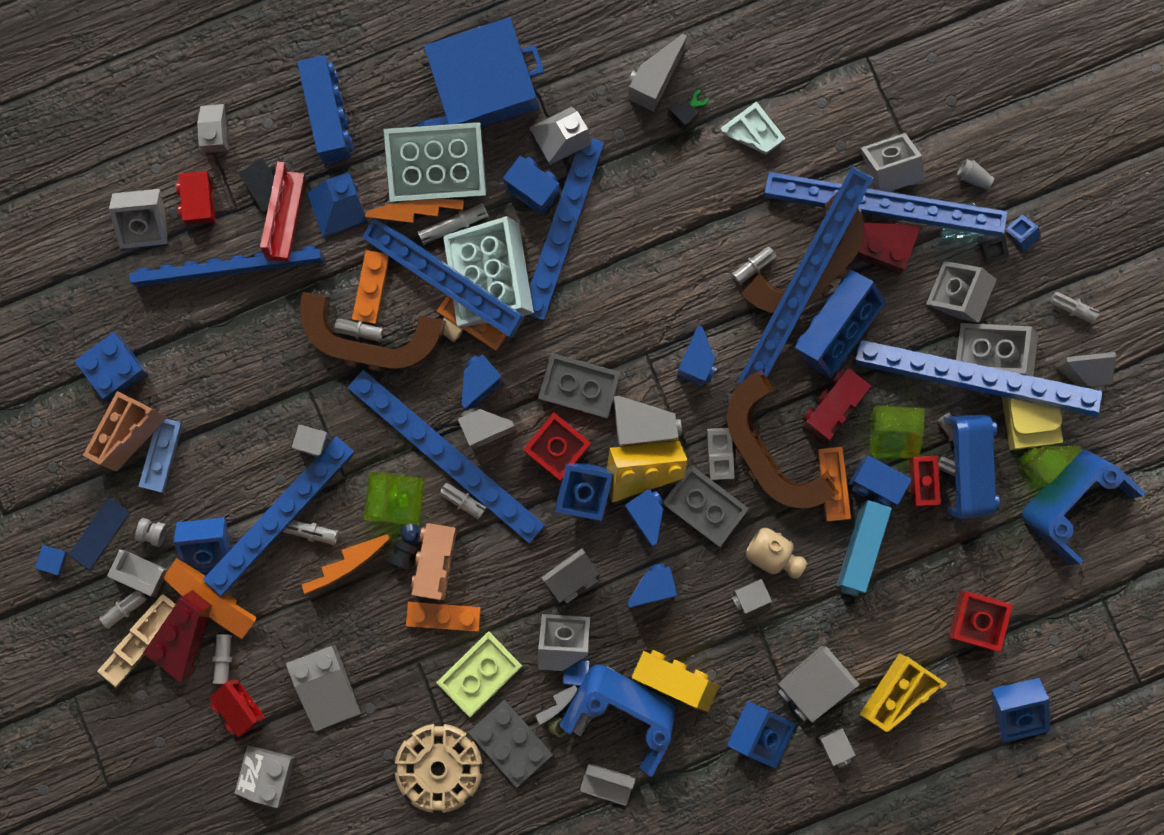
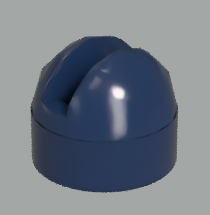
[400,524,420,545]

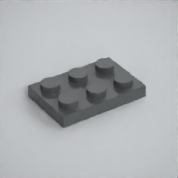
[538,353,621,419]
[663,465,749,547]
[468,700,553,788]

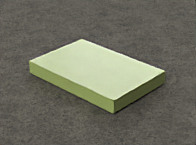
[436,631,522,717]

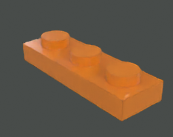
[352,250,390,325]
[437,295,507,352]
[817,447,851,522]
[406,602,481,632]

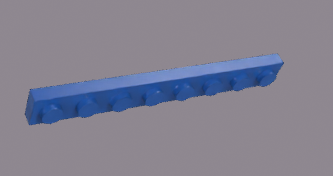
[526,138,604,321]
[362,218,525,337]
[129,246,324,287]
[203,436,355,597]

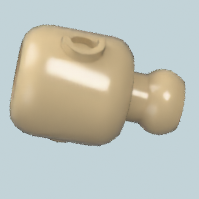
[746,528,807,579]

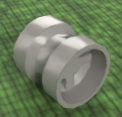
[135,518,167,547]

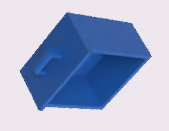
[424,17,544,128]

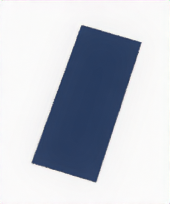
[69,497,130,570]

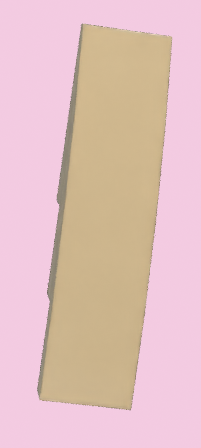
[97,594,176,688]

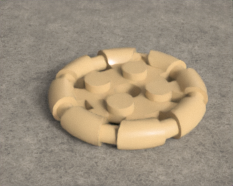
[395,724,482,813]

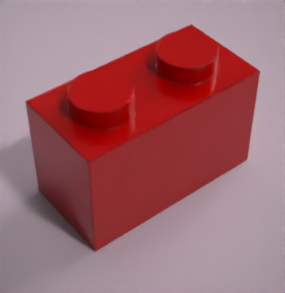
[176,171,216,225]
[909,456,941,507]

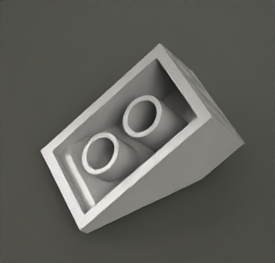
[627,34,687,112]
[956,323,1039,376]
[541,549,599,604]
[286,645,361,731]

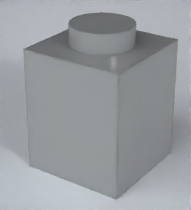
[732,579,772,614]
[818,727,856,768]

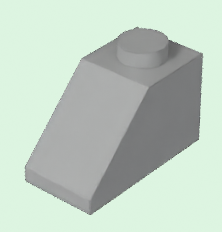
[197,104,228,153]

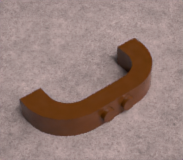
[741,190,864,313]
[300,292,446,371]
[727,370,839,508]

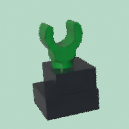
[667,90,709,132]

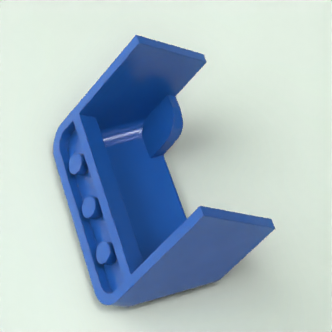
[944,415,1000,519]
[1022,450,1146,565]
[559,664,675,777]

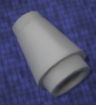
[957,159,994,190]

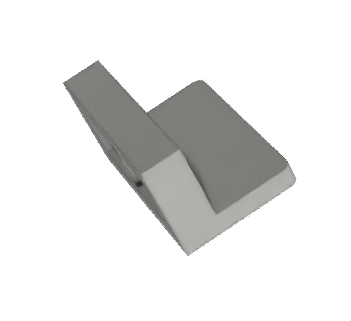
[580,763,635,805]

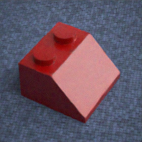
[209,679,266,737]

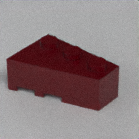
[836,223,921,274]
[801,368,871,444]
[143,590,211,683]

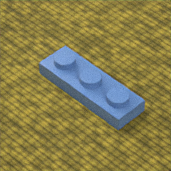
[139,419,183,493]

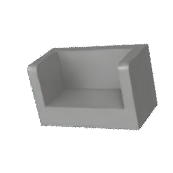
[292,425,333,457]
[107,550,167,597]

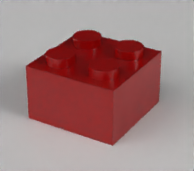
[523,412,591,482]
[948,591,1013,652]

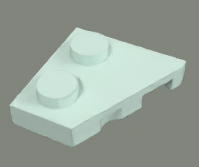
[720,101,785,155]

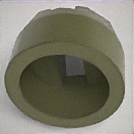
[548,716,567,737]

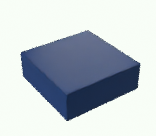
[35,545,67,575]

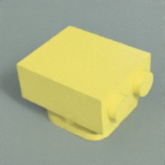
[1002,397,1063,451]

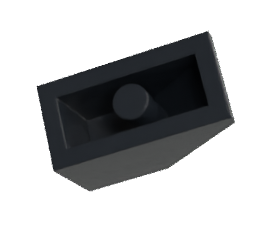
[238,158,276,216]

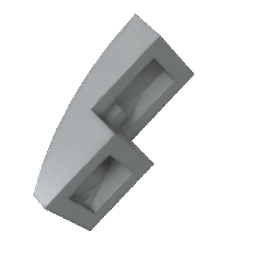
[707,428,734,480]
[536,685,577,725]

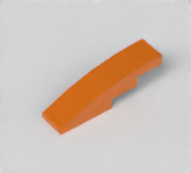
[365,198,464,223]
[301,534,392,594]
[163,558,256,639]

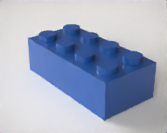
[297,55,354,164]
[795,270,886,379]

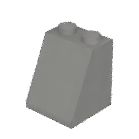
[613,396,682,447]
[777,646,860,722]

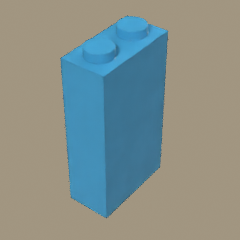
[836,500,892,596]

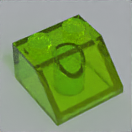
[870,406,925,458]
[1017,446,1083,487]
[364,472,425,526]

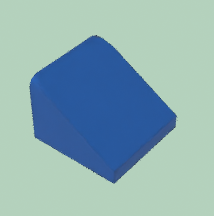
[1005,215,1041,251]
[563,660,589,685]

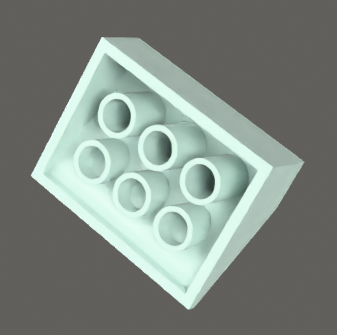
[384,122,486,202]
[443,216,534,327]

